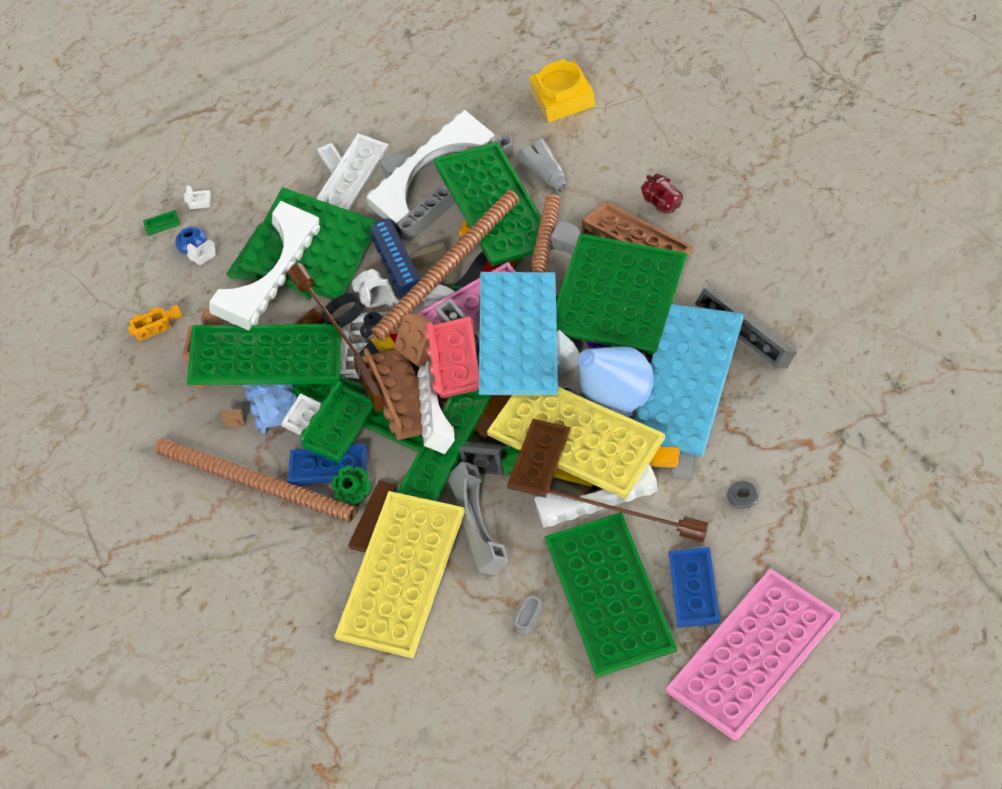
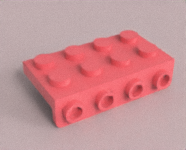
[425,317,479,398]

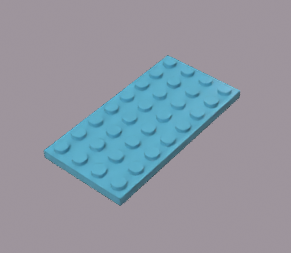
[479,272,558,395]
[633,304,744,457]

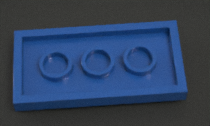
[288,443,368,485]
[668,547,720,628]

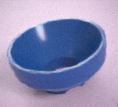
[175,227,207,254]

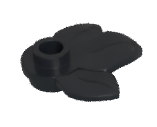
[360,312,383,339]

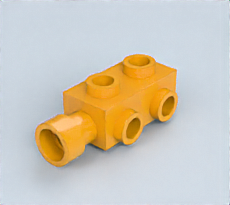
[127,304,183,342]

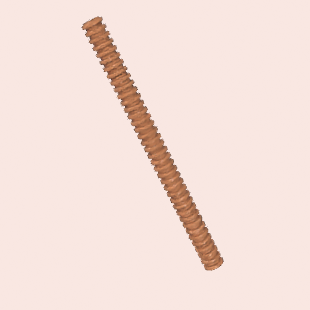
[372,190,519,341]
[530,194,561,272]
[155,438,356,523]

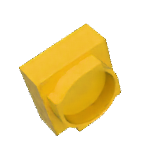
[529,58,595,123]

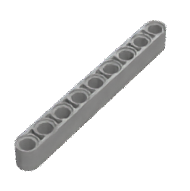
[398,135,513,240]

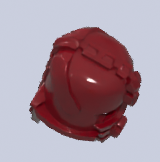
[641,173,683,214]

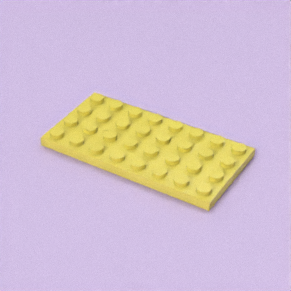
[487,387,665,499]
[334,491,465,659]

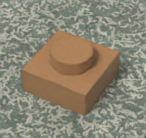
[222,409,245,428]

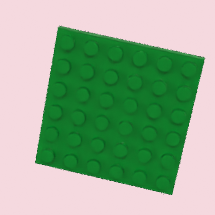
[240,187,380,300]
[556,233,688,355]

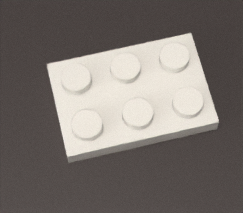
[282,394,321,435]

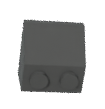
[459,441,507,475]

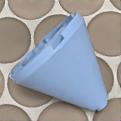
[577,346,654,417]

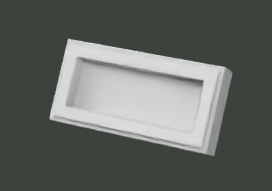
[317,143,342,174]

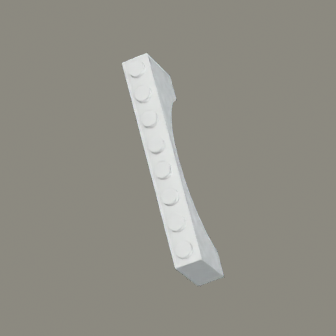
[367,110,495,231]
[209,201,320,331]

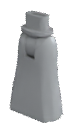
[517,139,568,191]

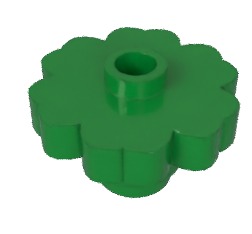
[331,465,372,506]

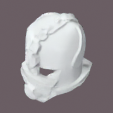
[352,269,399,308]

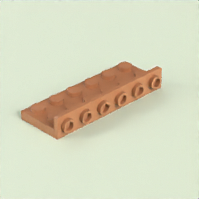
[581,202,693,255]
[361,348,423,440]

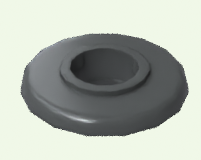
[727,481,759,509]

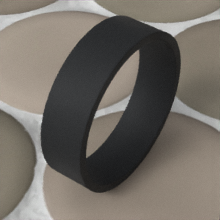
[322,293,363,327]

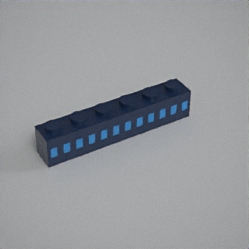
[369,218,421,297]

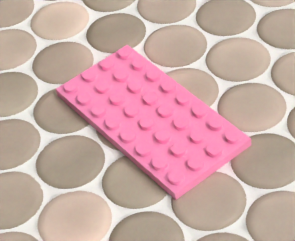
[666,569,840,742]

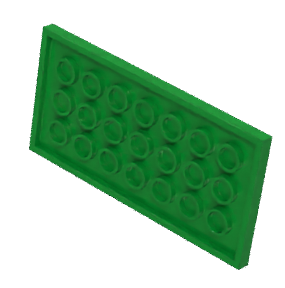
[433,142,555,267]
[187,324,341,385]
[544,512,677,678]

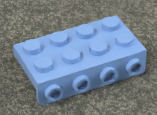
[242,385,297,434]

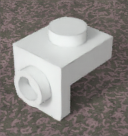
[184,186,211,209]
[187,239,216,265]

